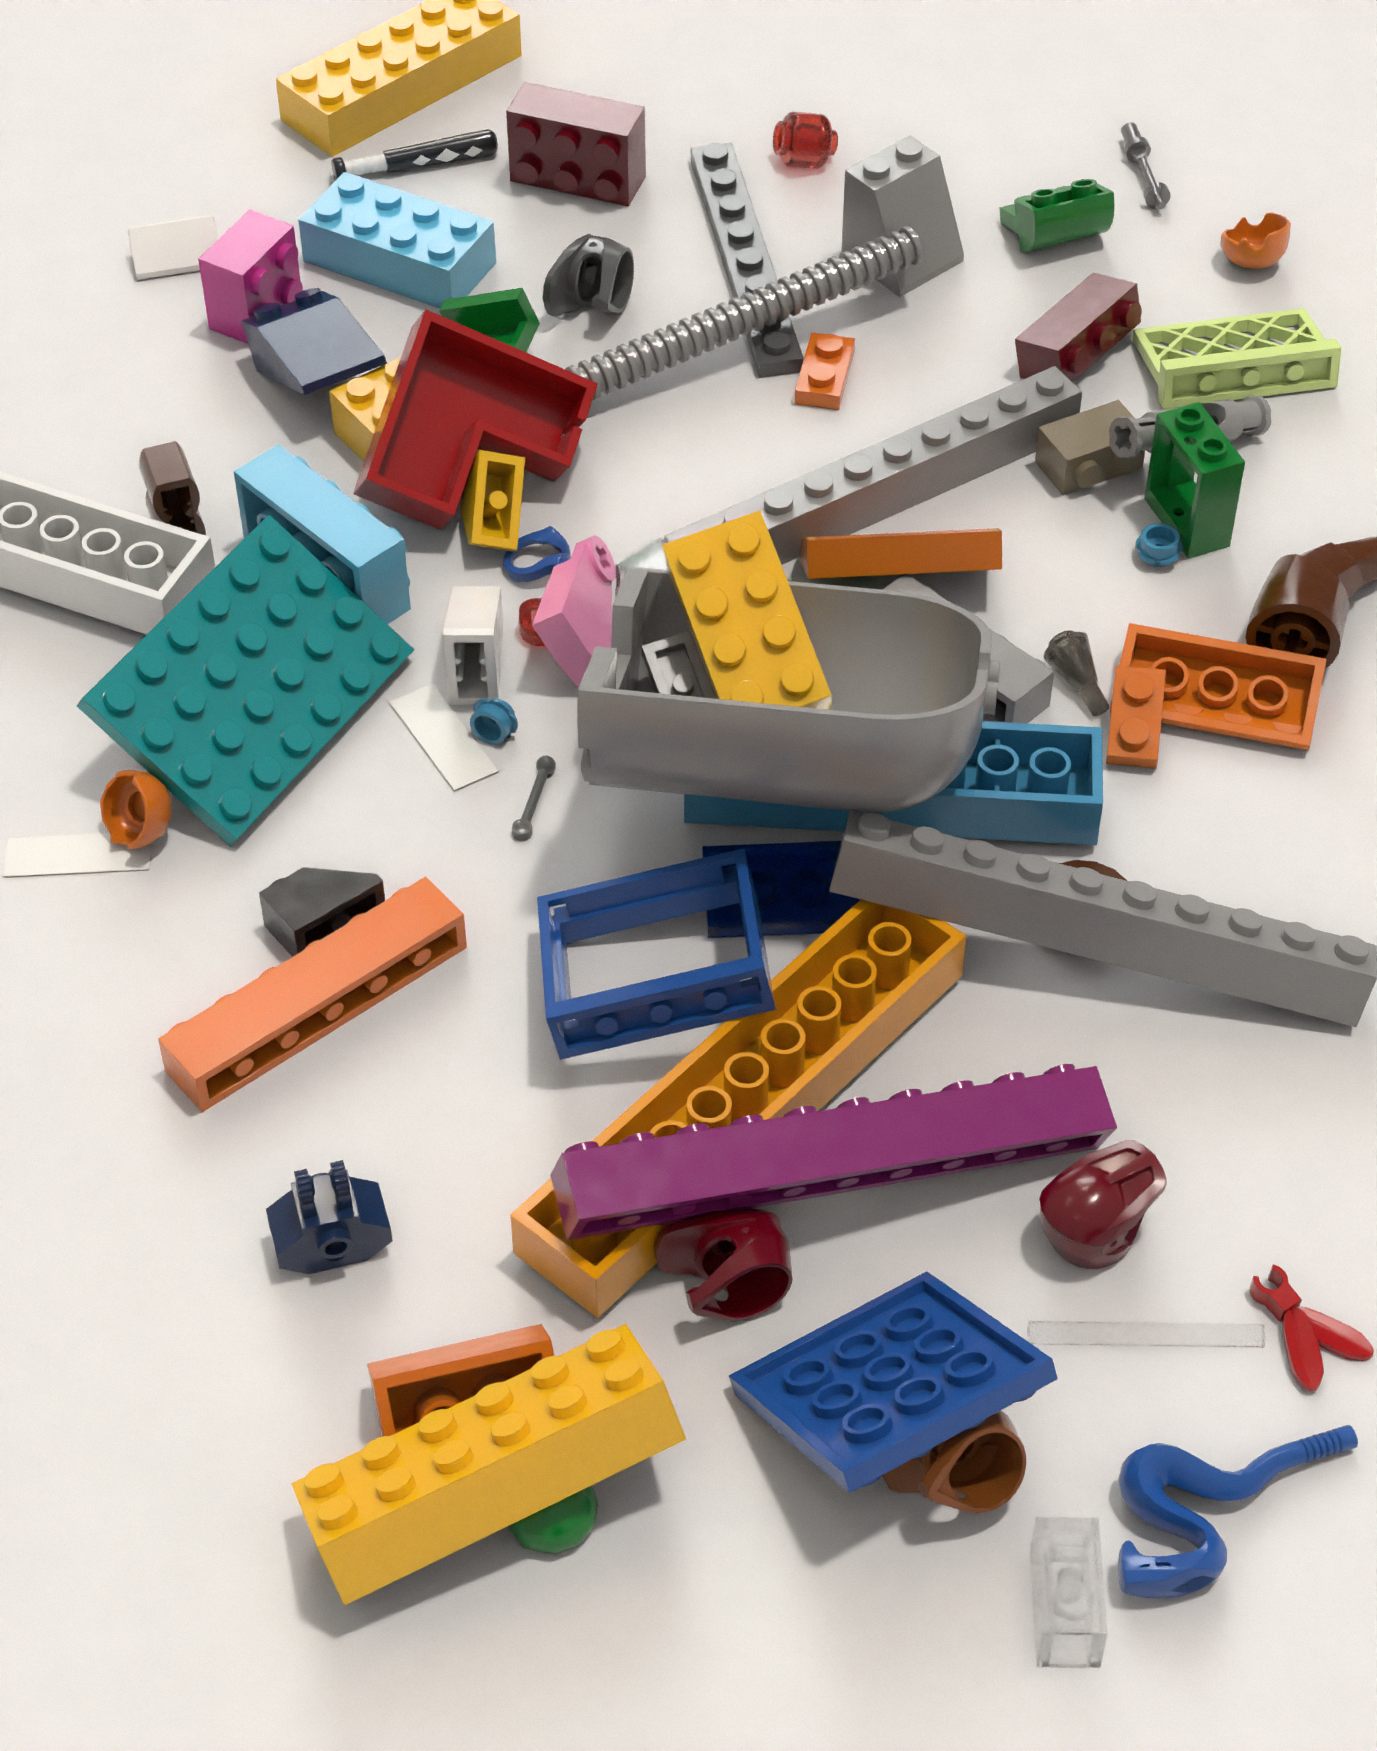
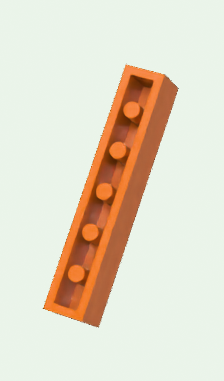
[158,876,467,1112]

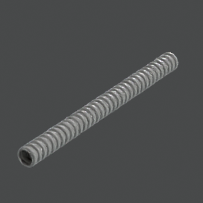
[566,226,923,400]

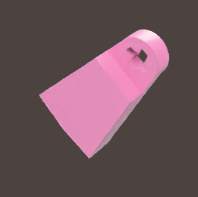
[532,535,616,688]

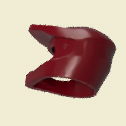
[1039,1140,1167,1269]
[654,1208,793,1321]

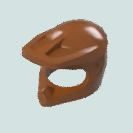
[882,1411,1026,1514]

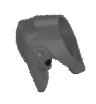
[542,234,634,317]

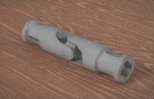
[1109,395,1271,458]

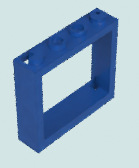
[537,848,776,1060]

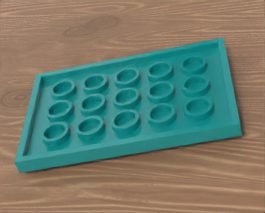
[77,515,415,847]

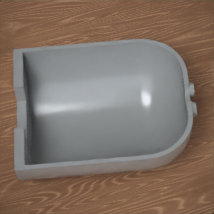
[577,566,1001,813]

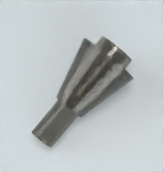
[1043,630,1110,716]

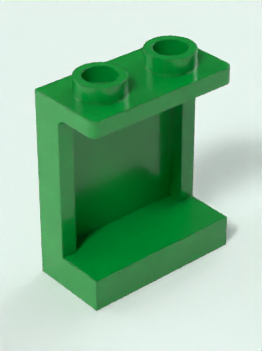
[439,288,540,352]

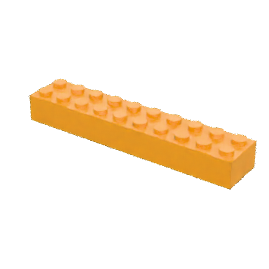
[510,900,966,1319]

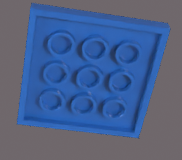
[729,1271,1058,1493]

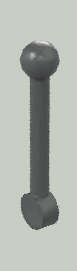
[512,755,556,841]

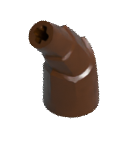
[1245,537,1377,669]

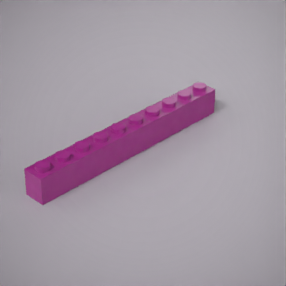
[550,1064,1117,1240]

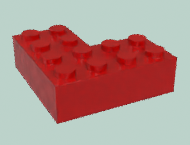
[353,309,598,530]

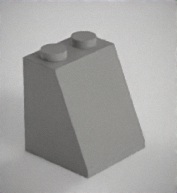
[841,135,964,297]

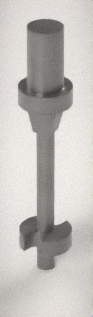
[1121,122,1171,209]

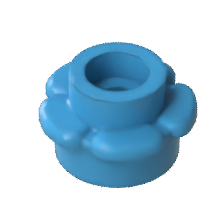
[1135,523,1183,567]
[470,698,518,745]

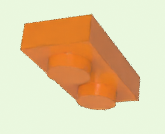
[795,332,855,410]
[1106,665,1166,769]

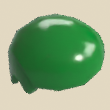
[508,1486,598,1555]

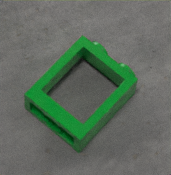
[1144,402,1245,559]

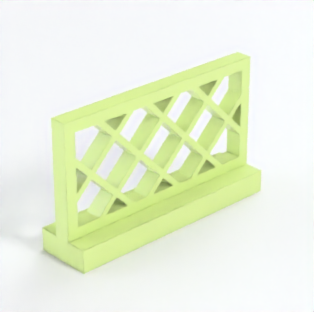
[1133,308,1342,409]

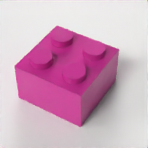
[198,209,303,344]

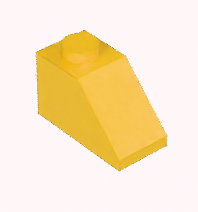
[460,450,525,552]

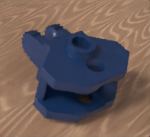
[266,1160,393,1274]

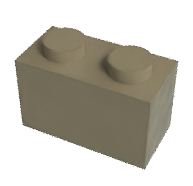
[1035,400,1145,495]

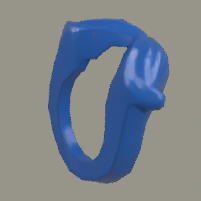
[503,526,571,582]

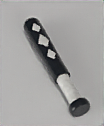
[331,129,498,181]

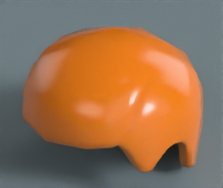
[1220,212,1291,269]
[100,770,172,850]

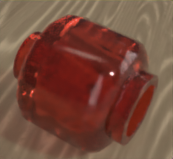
[773,111,838,169]

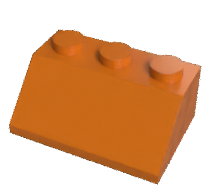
[367,1324,554,1437]

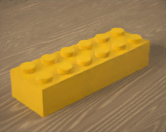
[276,0,522,157]
[291,1324,686,1606]

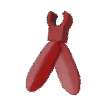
[1249,1264,1374,1392]

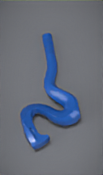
[1117,1425,1358,1598]

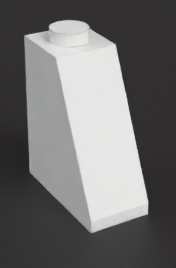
[443,586,503,705]

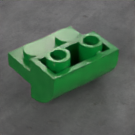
[999,179,1115,253]

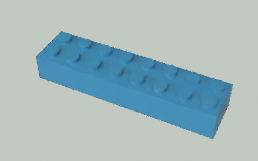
[684,721,1103,845]

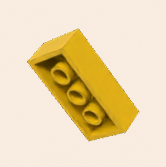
[662,510,833,710]

